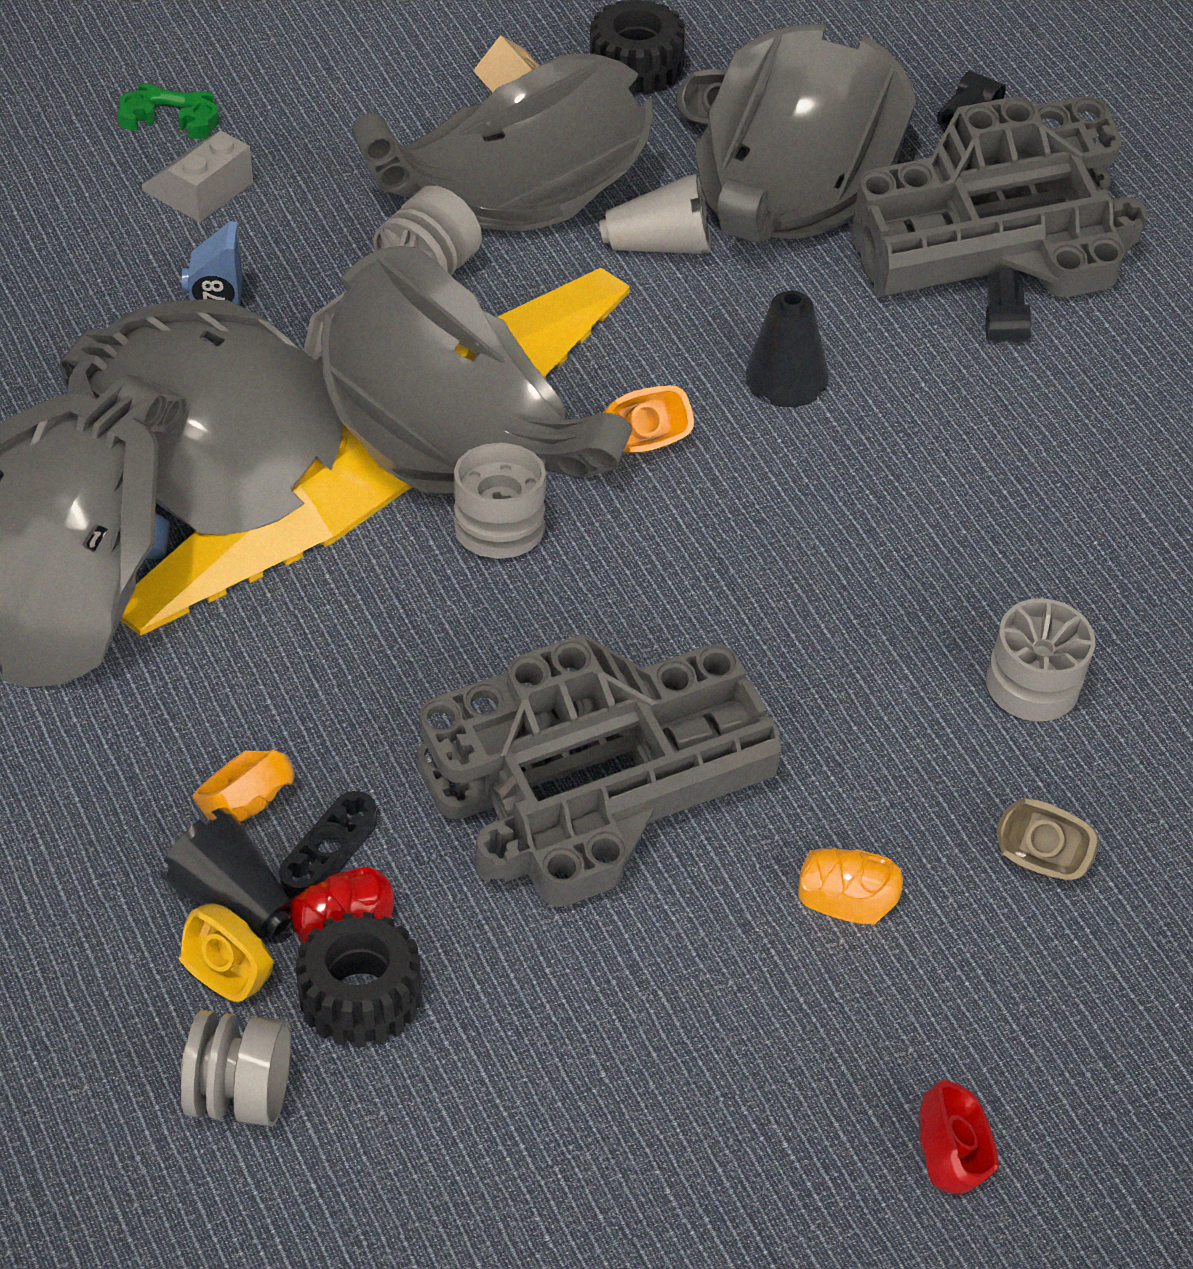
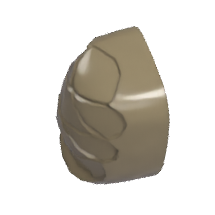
[997,798,1100,880]

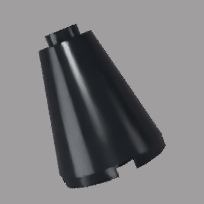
[746,290,829,408]
[160,807,292,938]

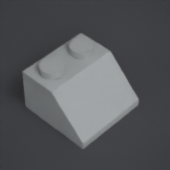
[142,130,253,222]

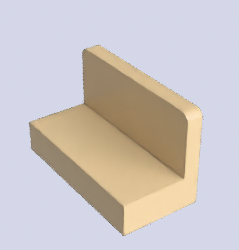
[474,35,540,93]

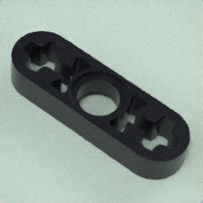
[279,791,377,900]

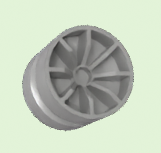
[986,599,1095,721]

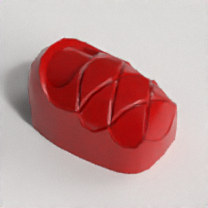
[290,867,394,944]
[919,1080,999,1195]

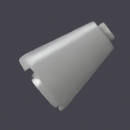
[599,174,711,254]

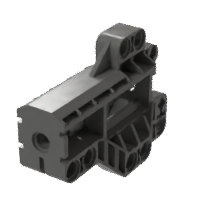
[850,96,1148,299]
[417,633,781,907]

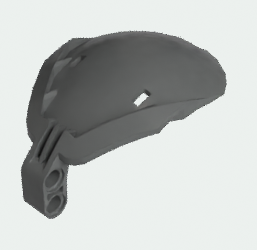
[695,24,916,244]
[352,53,654,231]
[321,246,633,495]
[60,299,342,535]
[0,375,187,688]

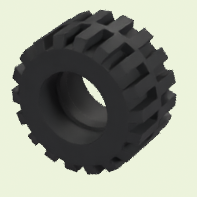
[590,0,685,94]
[296,912,422,1047]

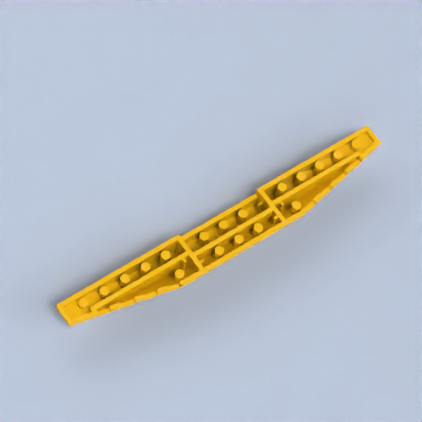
[120,268,630,636]

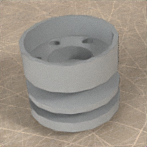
[373,186,482,276]
[454,443,546,559]
[181,1010,291,1127]

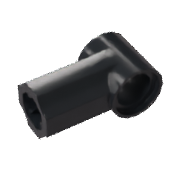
[937,70,1006,132]
[985,268,1031,342]

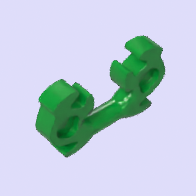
[117,83,219,139]

